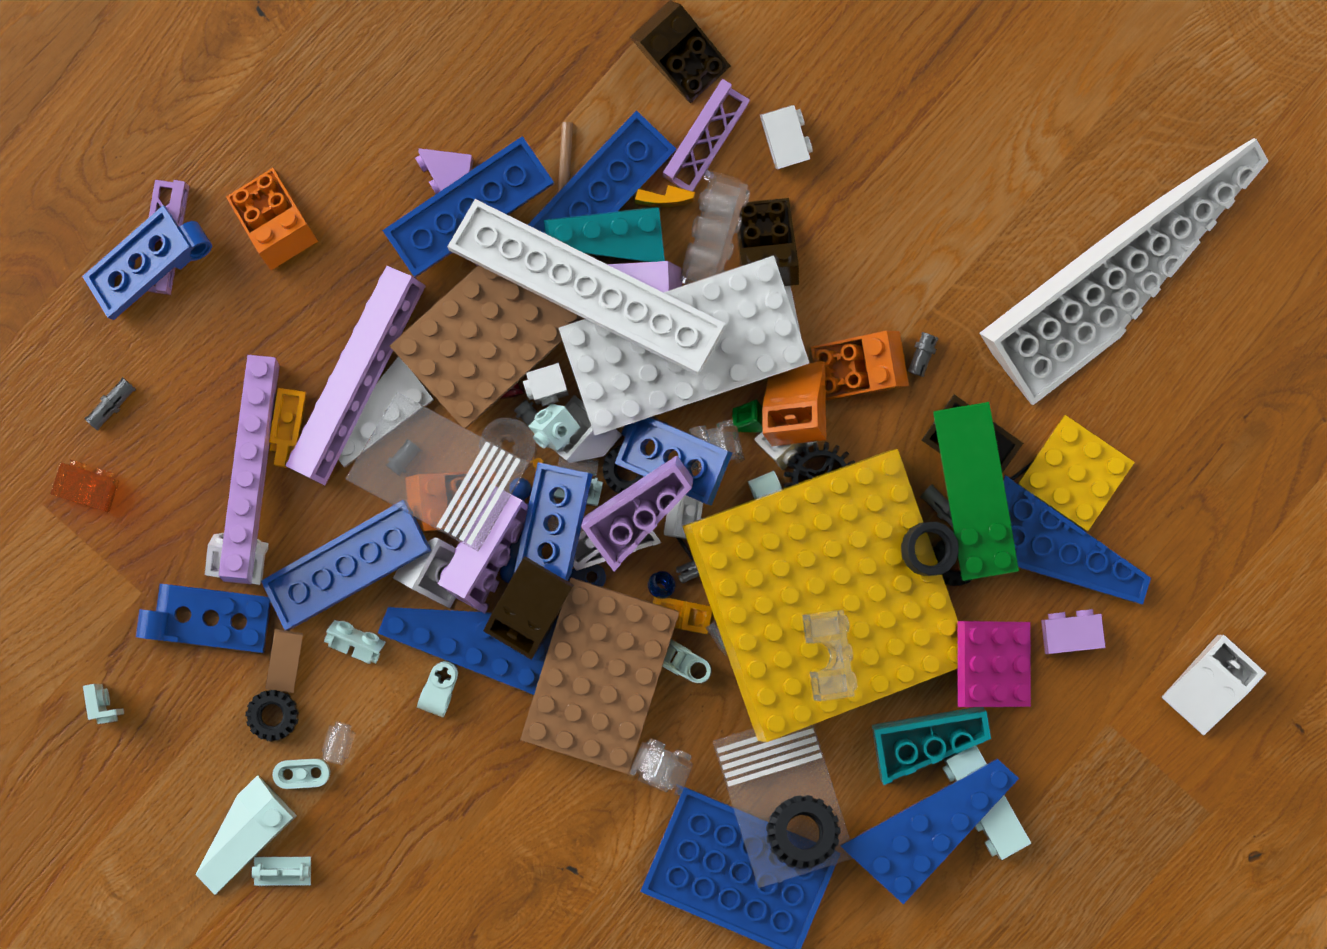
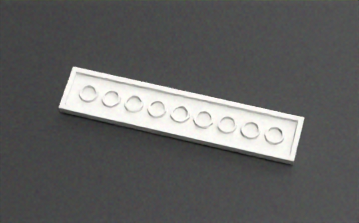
[447,199,725,376]

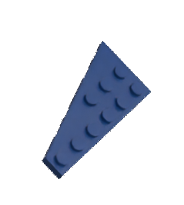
[1003,475,1151,605]
[378,607,559,695]

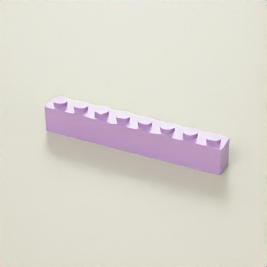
[286,266,425,485]
[219,355,279,584]

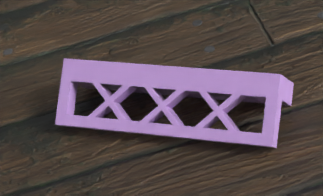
[663,79,750,192]
[140,180,189,295]

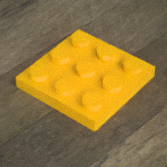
[1017,415,1135,532]

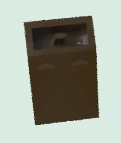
[630,0,731,104]
[734,198,799,286]
[483,556,574,660]

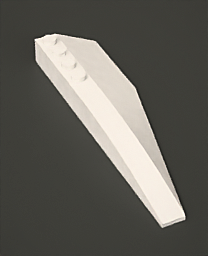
[979,138,1268,405]

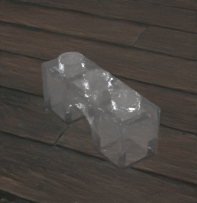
[802,610,857,701]

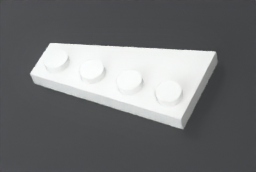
[338,356,434,467]

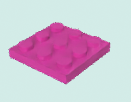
[958,621,1031,707]

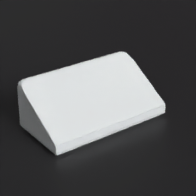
[664,495,703,539]

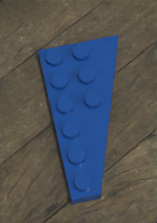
[840,759,1019,904]

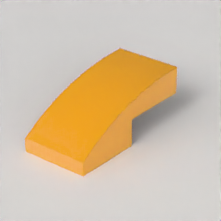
[635,185,695,207]
[653,595,712,635]

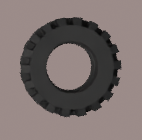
[766,795,841,869]

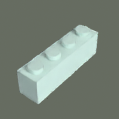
[942,746,1031,860]

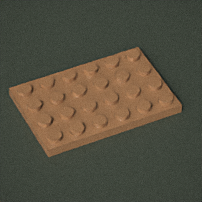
[390,265,585,430]
[520,577,679,774]

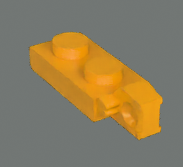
[269,388,307,468]

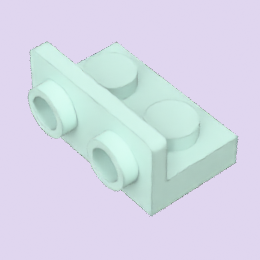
[83,684,124,724]

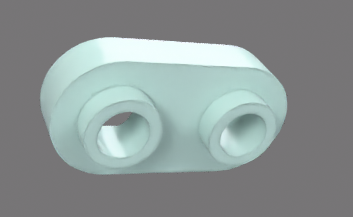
[273,759,330,789]

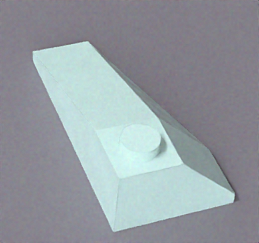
[196,775,297,895]

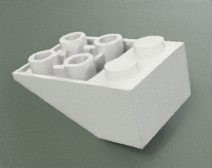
[1161,635,1266,735]

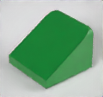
[732,399,763,432]

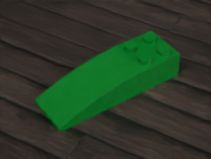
[933,402,1019,581]

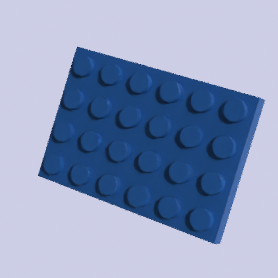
[640,787,841,949]

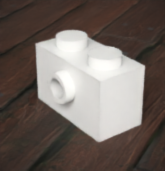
[760,105,813,169]
[523,363,569,406]

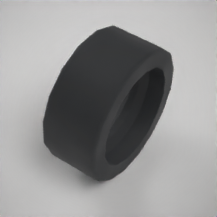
[901,522,959,576]

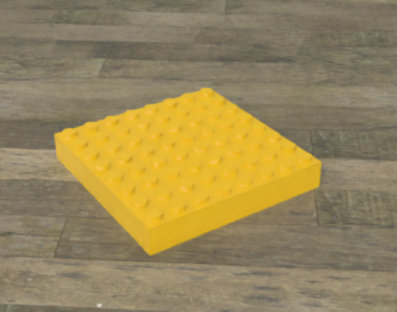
[682,449,958,742]

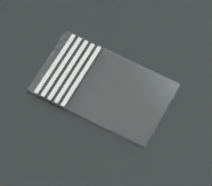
[346,392,529,551]
[712,725,853,888]

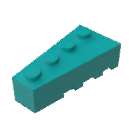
[544,207,665,262]
[872,707,991,786]

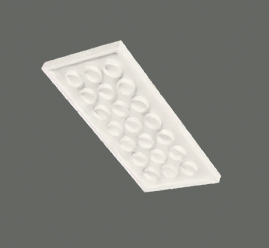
[558,256,809,436]

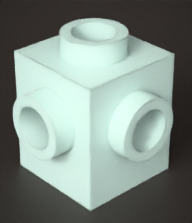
[528,403,580,450]

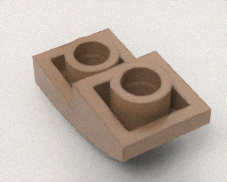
[265,629,303,693]

